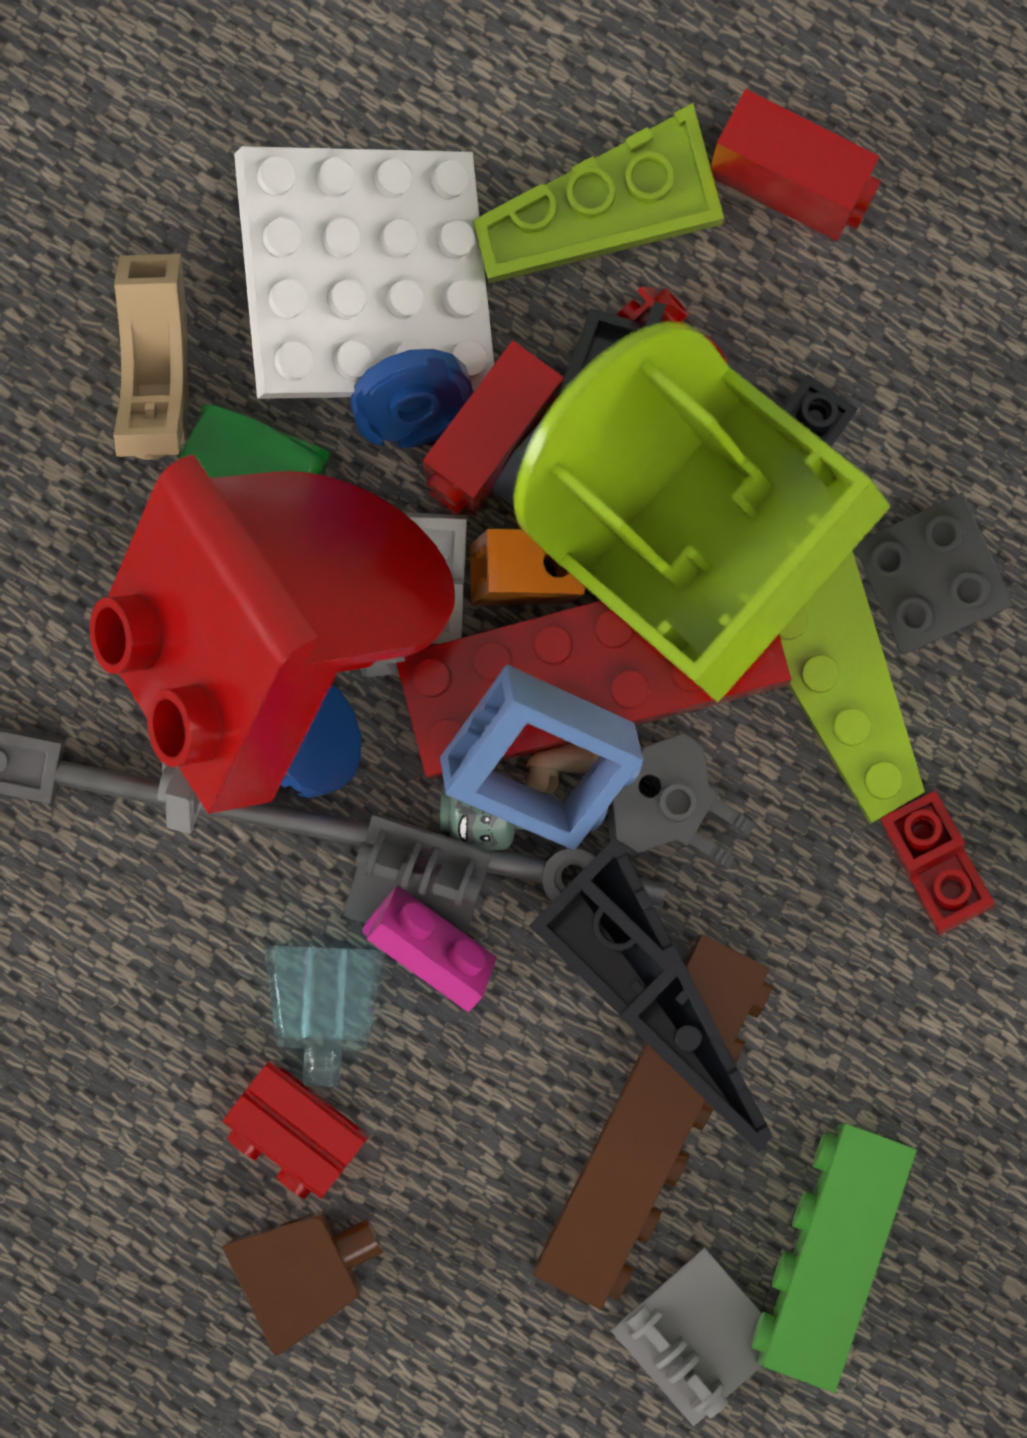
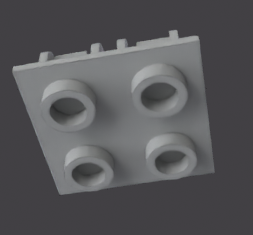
[611,1247,762,1427]

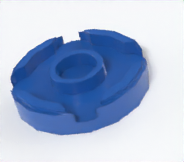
[350,349,474,448]
[281,684,361,798]

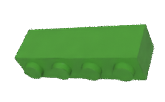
[751,1123,917,1393]

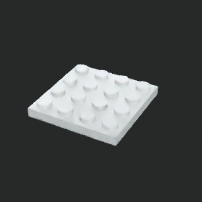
[234,146,494,399]

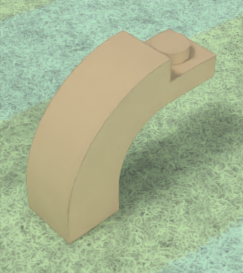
[114,254,189,460]

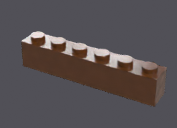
[533,934,773,1310]

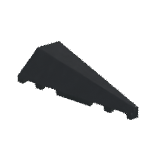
[529,837,773,1152]

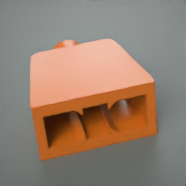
[469,529,585,606]

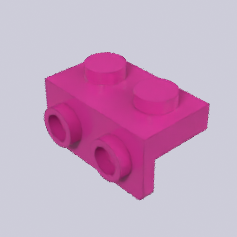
[362,885,497,1013]

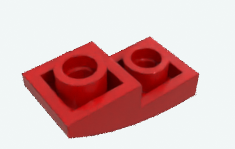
[880,790,995,936]

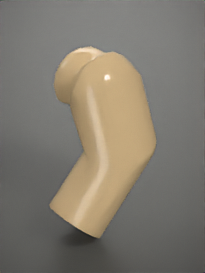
[525,743,599,793]

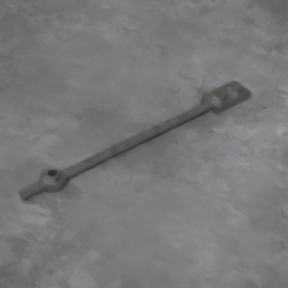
[0,728,667,907]

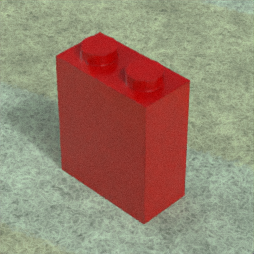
[711,88,881,241]
[422,340,564,517]

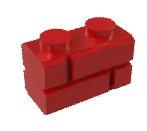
[222,1059,370,1199]

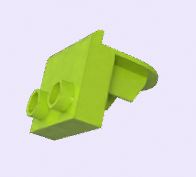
[515,322,891,702]

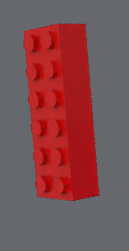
[396,600,792,780]

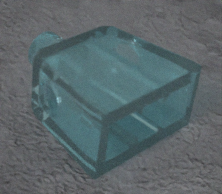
[265,945,387,1087]

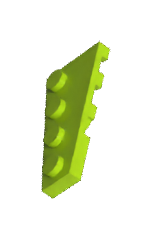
[473,103,724,284]
[779,551,925,824]

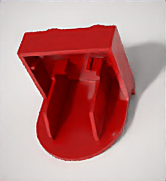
[90,455,455,814]

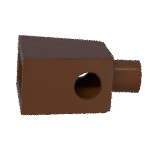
[222,1210,384,1356]

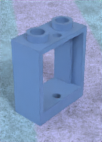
[440,665,644,851]

